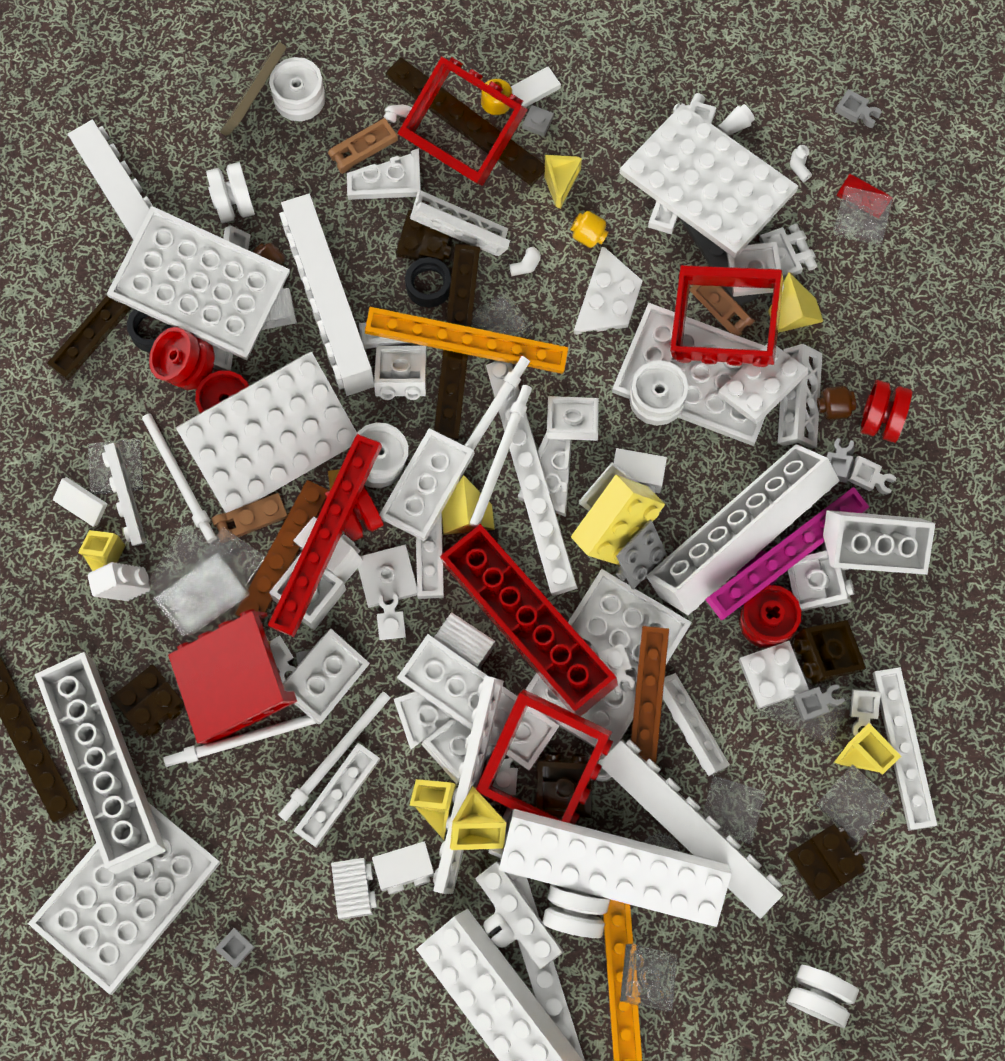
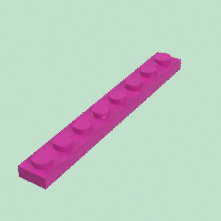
[705,487,869,621]

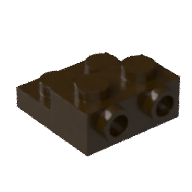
[396,209,454,263]
[794,620,866,685]
[110,664,185,738]
[537,752,594,818]
[786,824,866,901]

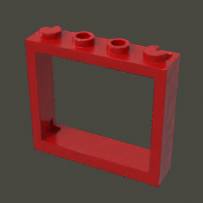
[397,56,528,186]
[670,265,783,367]
[476,689,614,825]

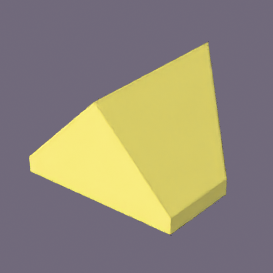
[544,155,582,209]
[768,272,823,333]
[442,475,495,535]
[78,530,126,571]
[834,723,902,775]
[409,779,456,840]
[450,786,506,850]

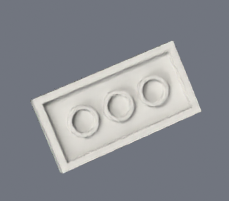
[379,428,475,541]

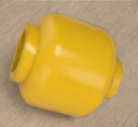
[481,79,512,115]
[570,211,608,248]

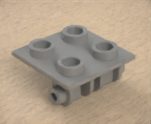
[616,520,666,590]

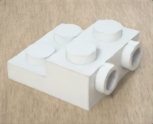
[374,346,427,400]
[788,550,855,611]

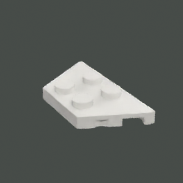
[574,247,642,335]

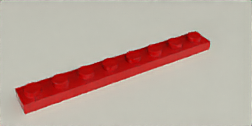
[268,434,382,637]

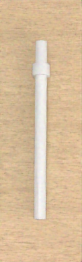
[465,356,530,450]
[469,385,532,528]
[142,414,217,543]
[278,691,390,821]
[163,715,316,767]

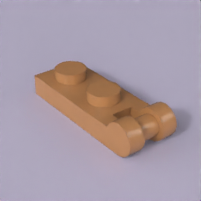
[328,118,398,174]
[689,285,755,336]
[211,493,288,543]

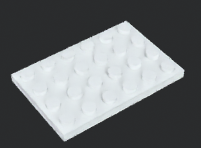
[620,103,798,258]
[107,206,290,360]
[612,303,765,446]
[175,351,357,513]
[526,569,692,752]
[28,802,221,995]

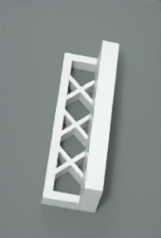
[410,190,510,256]
[778,344,822,448]

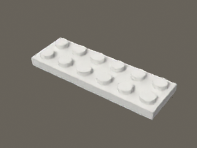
[397,634,559,771]

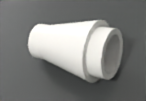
[717,104,755,136]

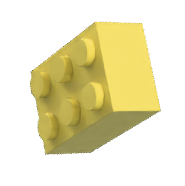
[571,475,665,566]

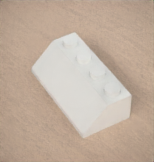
[823,510,935,575]

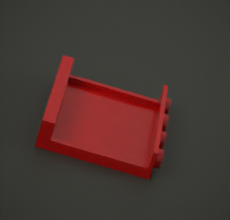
[168,609,297,744]

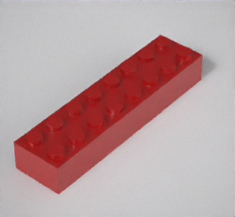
[440,524,618,716]

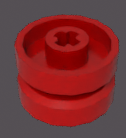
[149,327,215,391]
[195,370,249,413]
[860,380,912,443]
[324,487,384,542]
[739,585,802,649]

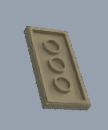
[220,42,286,136]

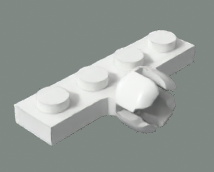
[475,862,564,969]

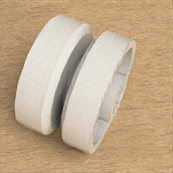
[269,57,326,121]
[206,162,255,224]
[629,360,689,426]
[352,422,408,488]
[542,884,610,938]
[786,965,859,1028]

